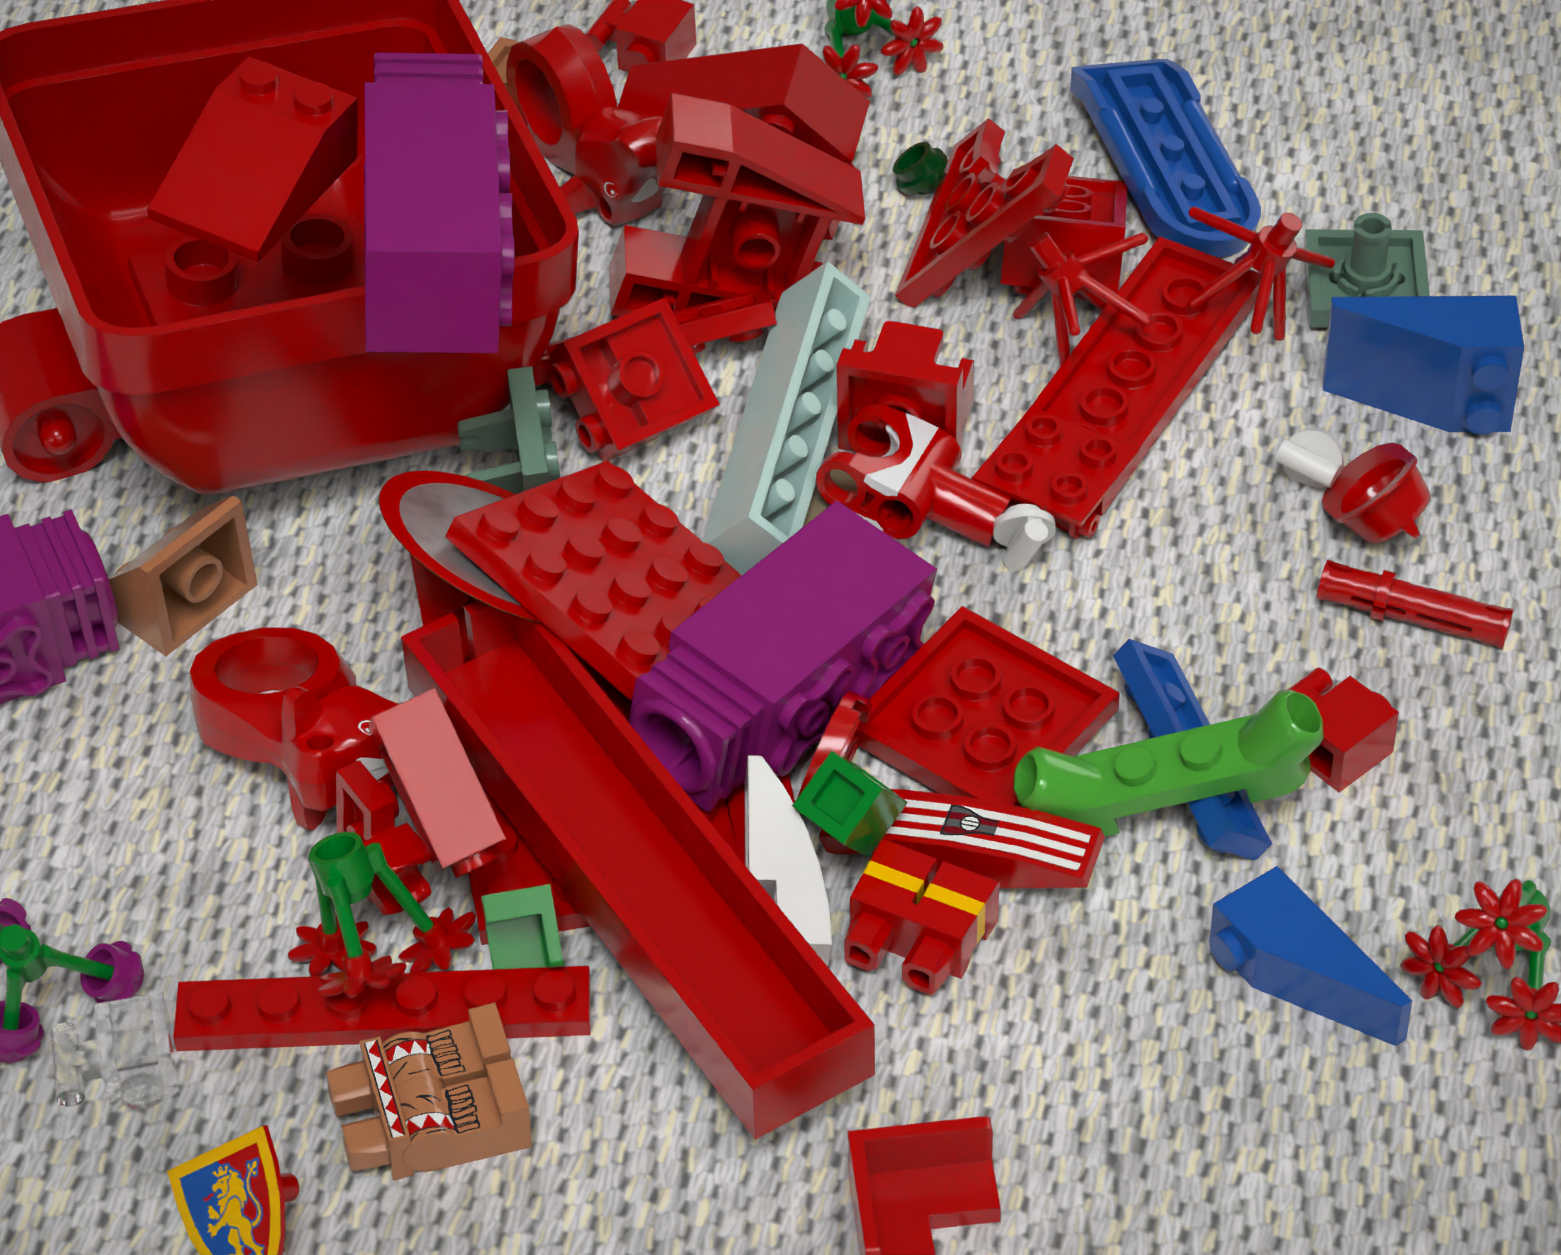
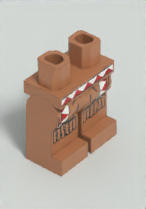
[326,1002,532,1181]

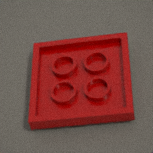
[854,606,1120,807]

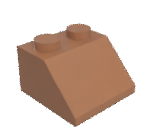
[108,495,258,657]

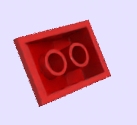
[147,56,358,262]
[1000,176,1127,301]

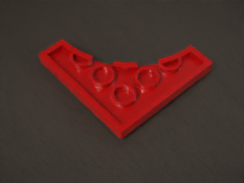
[895,118,1074,308]

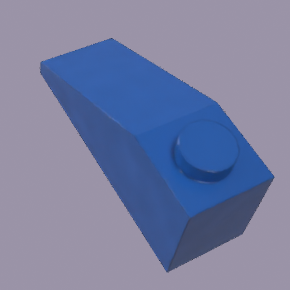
[1209,866,1413,1046]

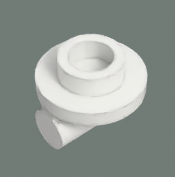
[1274,428,1344,489]
[993,504,1056,571]

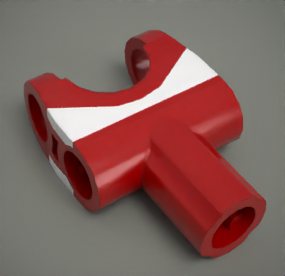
[816,404,1012,548]

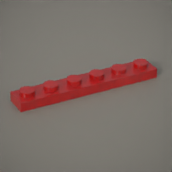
[173,966,591,1052]

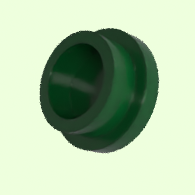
[893,142,948,194]

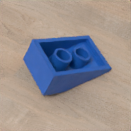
[1322,295,1524,435]

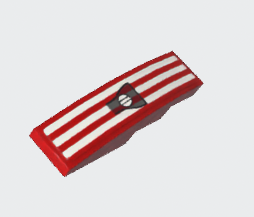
[818,789,1105,889]

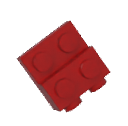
[548,297,720,462]

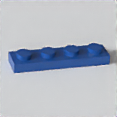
[1113,639,1273,860]

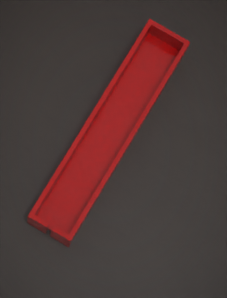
[401,600,875,1140]

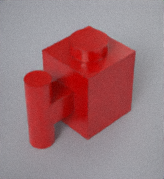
[585,0,697,72]
[1288,667,1399,793]

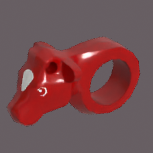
[506,24,667,226]
[190,627,399,830]

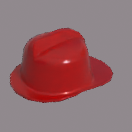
[1322,442,1431,544]

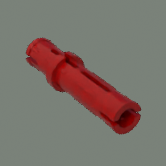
[1316,560,1514,649]

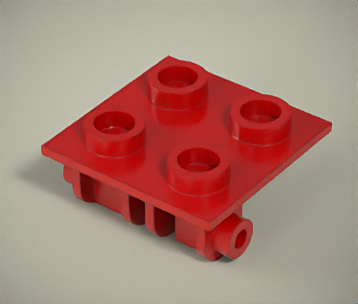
[972,407,1140,539]

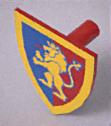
[167,1125,299,1255]

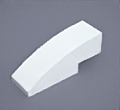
[744,755,832,966]

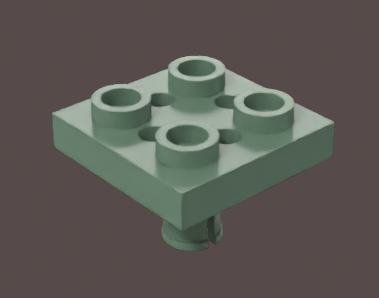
[1304,213,1430,327]

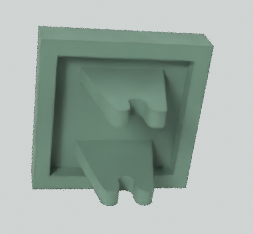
[457,367,560,494]

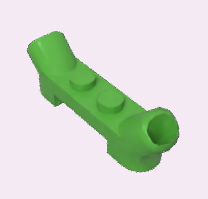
[1014,689,1324,837]

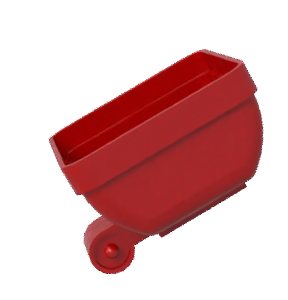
[0,0,579,495]

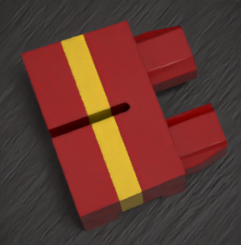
[844,839,999,995]

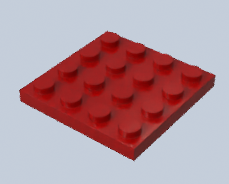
[445,461,742,701]

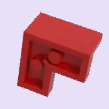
[847,1116,1001,1255]

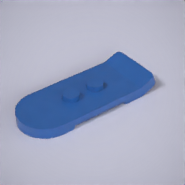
[1070,59,1261,258]

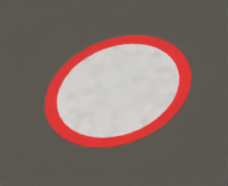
[379,470,542,623]

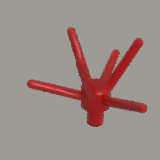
[1187,207,1335,341]
[1013,232,1152,367]

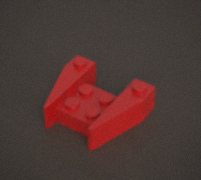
[609,93,865,317]

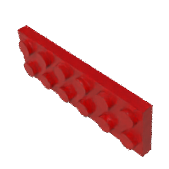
[1024,236,1262,516]

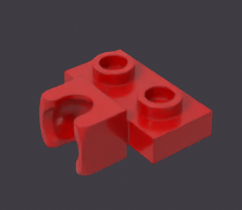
[336,760,432,915]

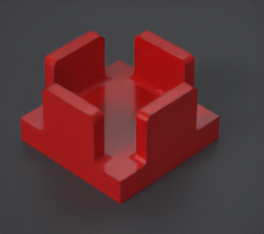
[836,321,974,452]

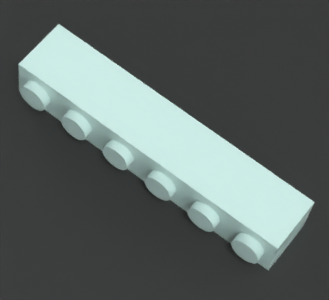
[702,261,871,575]

